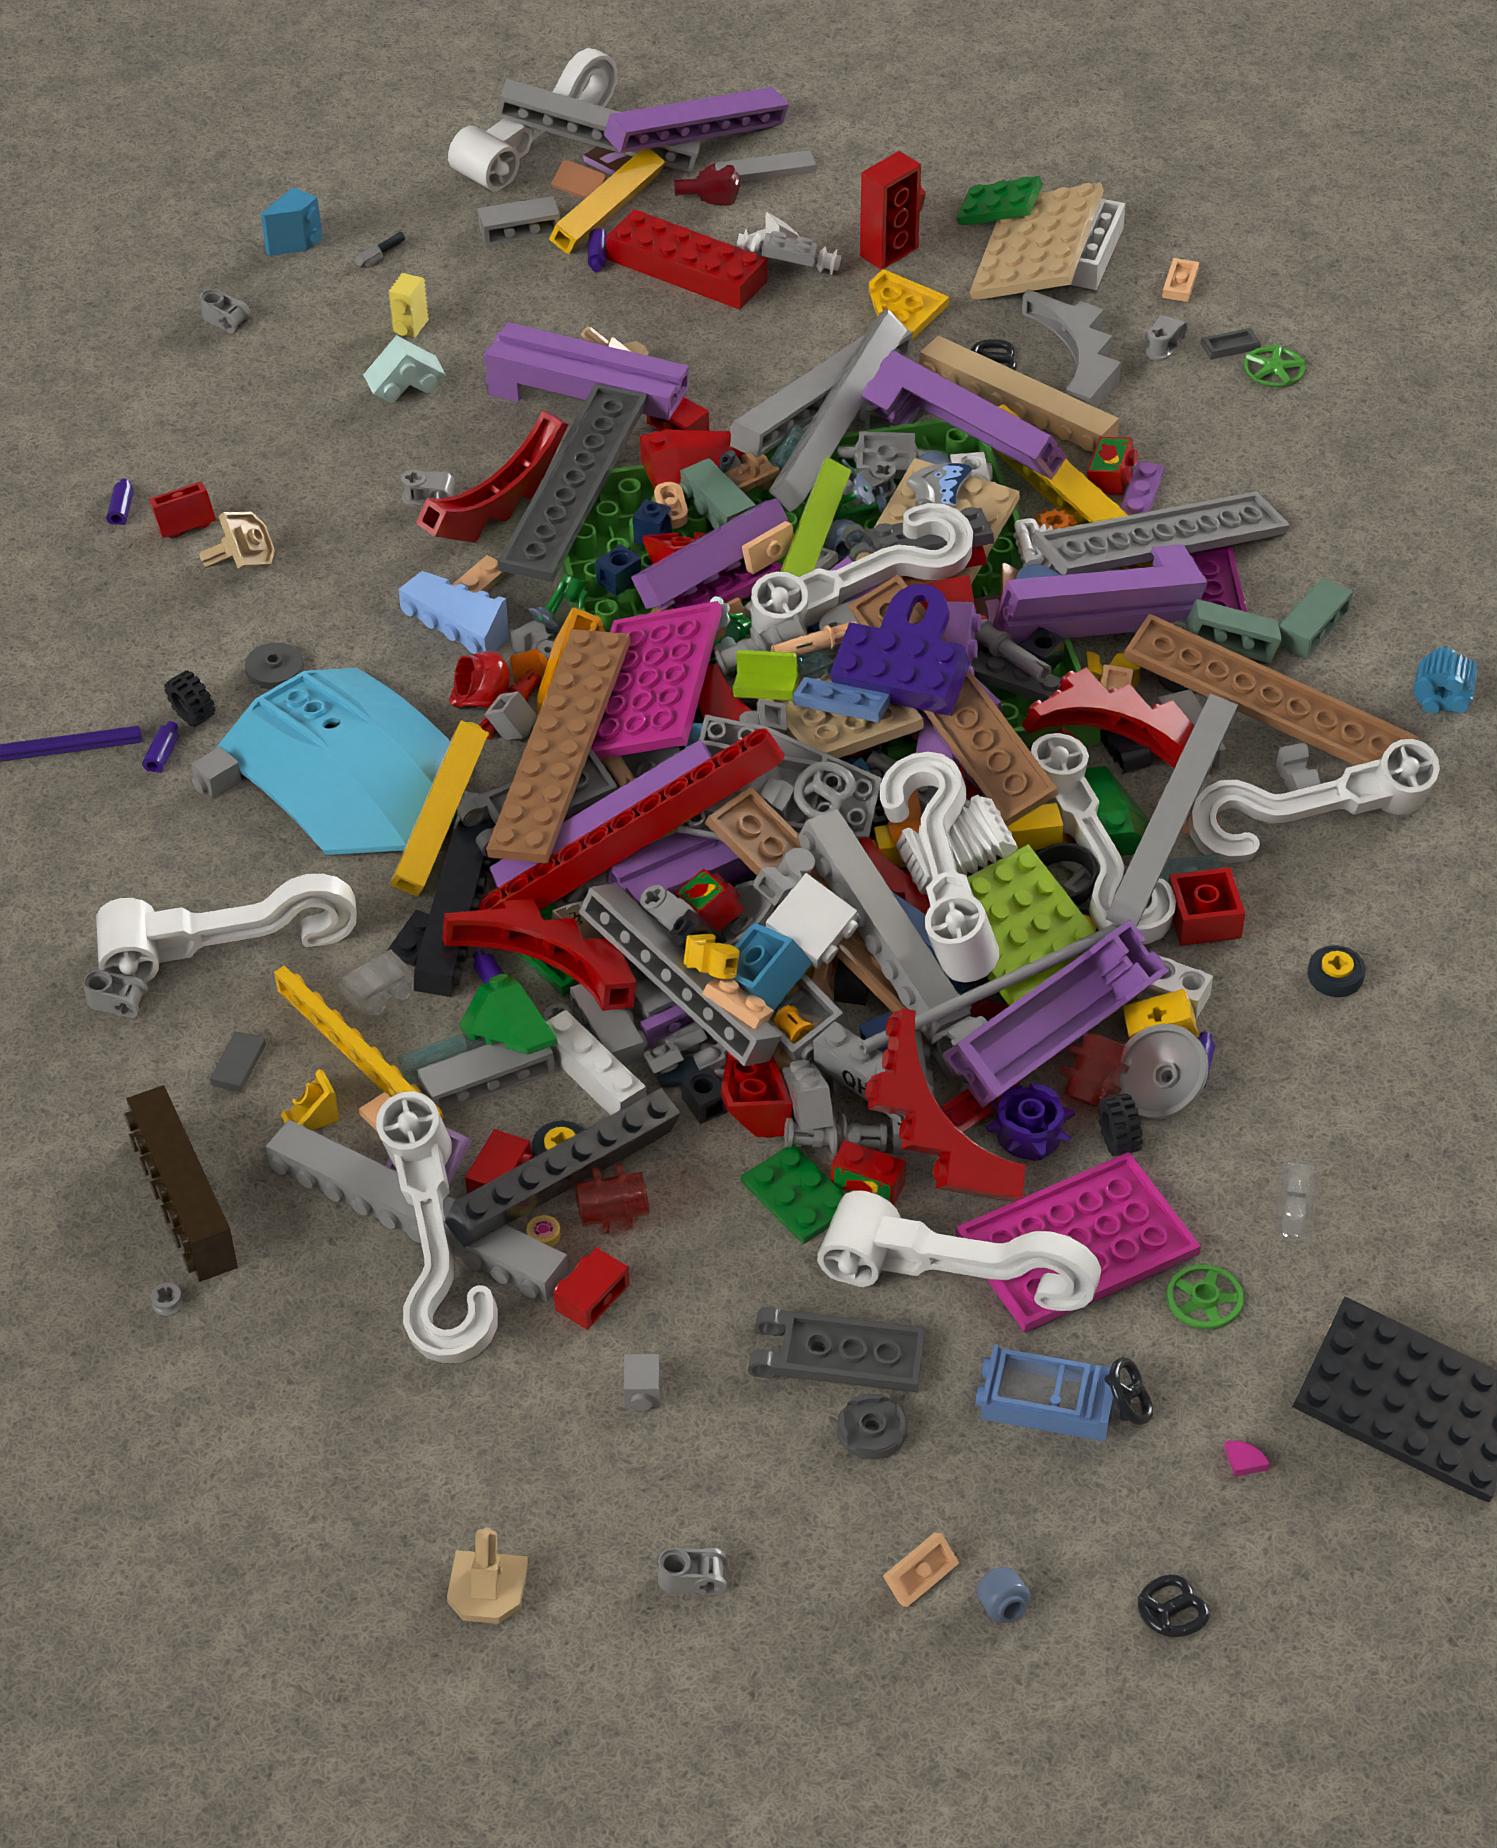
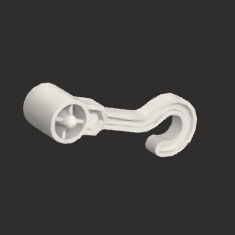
[448,48,618,192]
[751,503,973,634]
[1031,733,1176,944]
[1189,739,1440,863]
[880,752,999,982]
[96,874,357,983]
[376,1091,498,1363]
[817,1191,1101,1311]

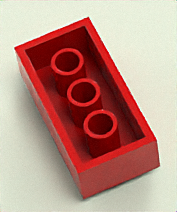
[860,151,921,270]

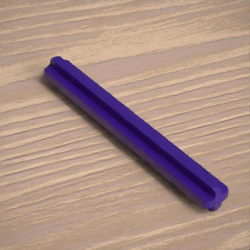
[0,726,142,762]

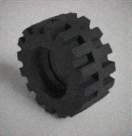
[164,670,216,728]
[1098,1093,1143,1156]

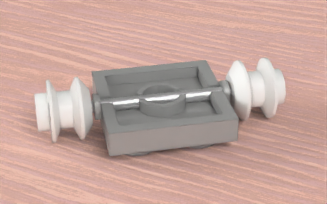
[736,229,841,275]

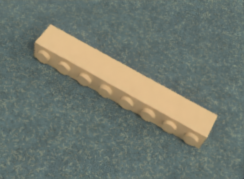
[919,335,1119,452]

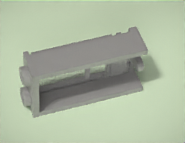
[768,973,850,1062]

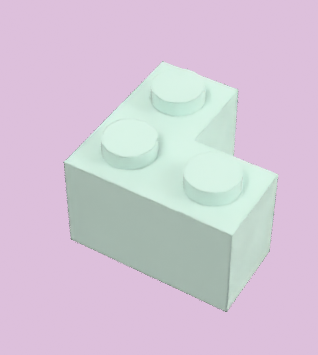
[363,335,446,403]

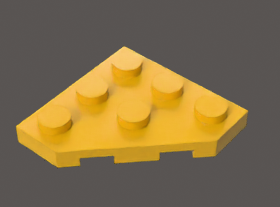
[868,269,949,340]

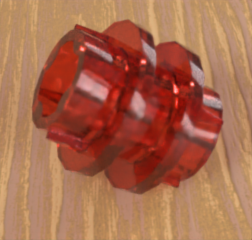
[1059,1032,1130,1108]
[575,1163,649,1235]

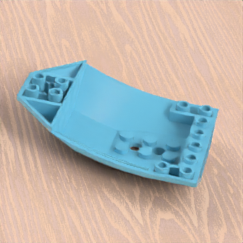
[214,667,463,855]

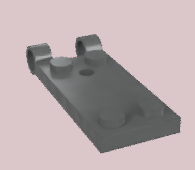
[842,507,994,562]
[457,748,618,857]
[748,1307,926,1393]

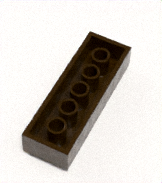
[124,1085,238,1282]

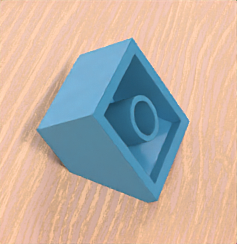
[261,187,322,256]
[733,922,813,1010]

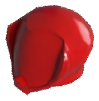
[448,650,510,709]

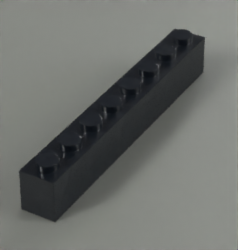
[414,791,496,997]
[444,1088,681,1248]

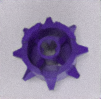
[986,1083,1075,1161]

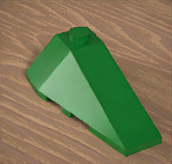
[1084,766,1150,856]
[459,974,558,1055]

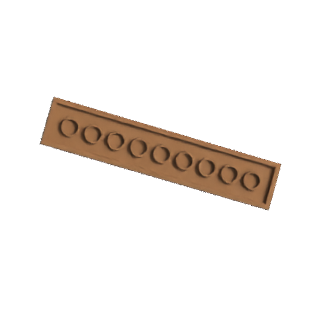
[848,574,1059,826]
[1123,613,1419,766]
[486,629,630,863]
[705,787,972,1045]

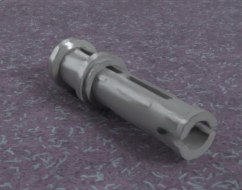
[974,619,1052,683]

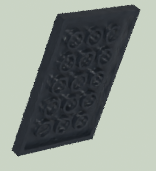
[1292,1296,1497,1502]

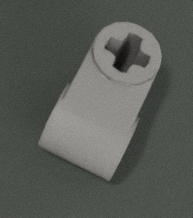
[200,289,251,334]
[1146,315,1187,361]
[843,461,896,507]
[401,470,456,506]
[640,885,698,932]
[83,970,149,1018]
[657,1548,727,1595]

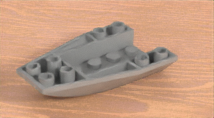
[677,715,882,840]

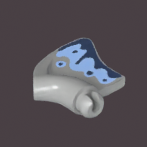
[907,463,973,509]

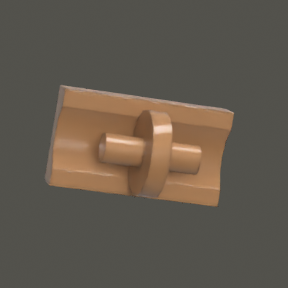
[725,452,780,497]

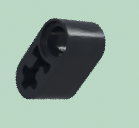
[1100,729,1152,774]

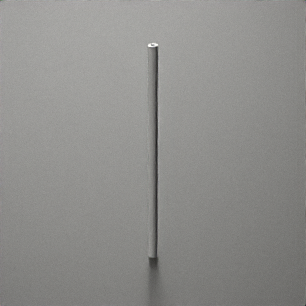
[858,924,1117,1054]

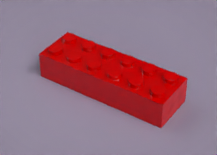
[606,209,767,310]

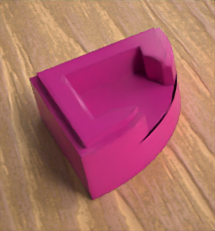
[1224,1441,1270,1477]

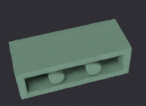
[679,458,756,529]
[1278,578,1353,659]
[1185,599,1281,663]

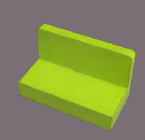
[733,650,799,701]

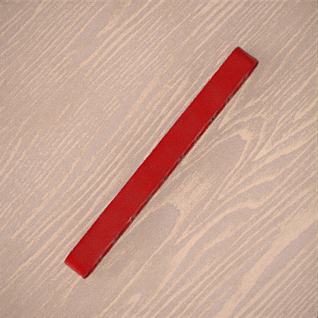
[479,728,784,911]

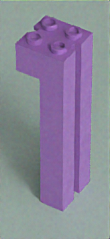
[484,322,689,420]
[862,350,1067,480]
[992,544,1207,643]
[608,832,753,914]
[943,919,1169,1108]

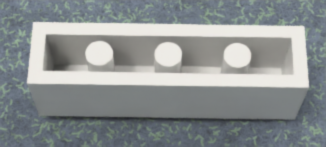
[1071,199,1125,290]
[546,1010,646,1115]

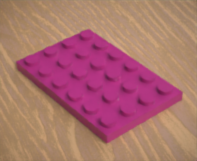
[591,601,723,759]
[955,1152,1201,1333]

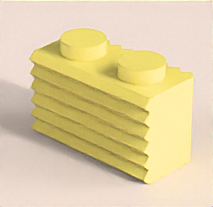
[389,273,429,338]

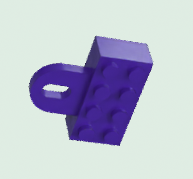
[829,584,970,716]

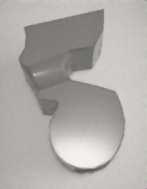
[511,620,554,660]
[739,699,787,735]
[1275,742,1320,792]
[734,775,797,821]
[753,848,815,906]

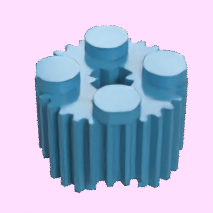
[1413,646,1478,713]

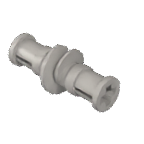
[715,613,807,675]
[784,1114,887,1156]

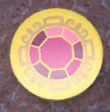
[526,1215,561,1247]

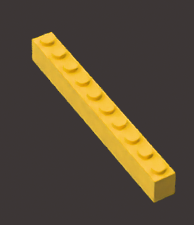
[991,404,1154,570]

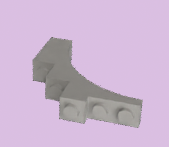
[1022,289,1121,408]

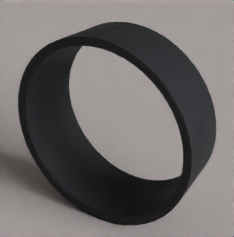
[1036,843,1097,906]

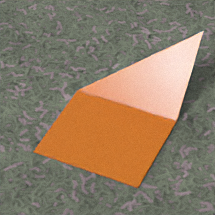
[510,648,548,685]
[887,789,922,847]

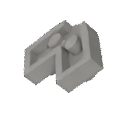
[643,1022,707,1074]

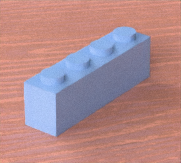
[399,571,509,654]

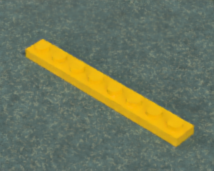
[274,966,444,1119]

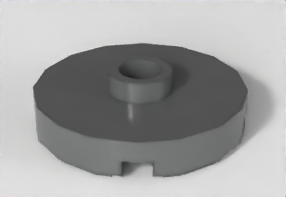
[245,642,304,689]
[837,1394,907,1459]

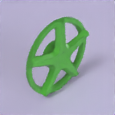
[1244,344,1305,387]
[1166,1265,1244,1329]

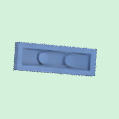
[793,677,890,722]

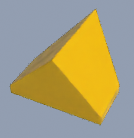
[280,1069,339,1131]

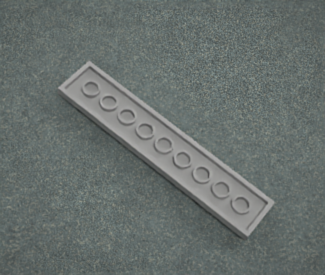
[1032,491,1290,575]

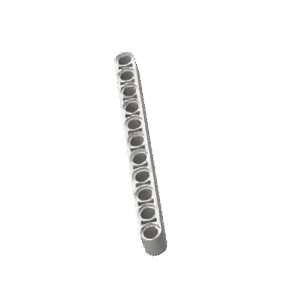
[769,309,907,512]
[1105,693,1238,928]

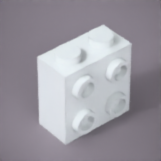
[766,873,858,969]

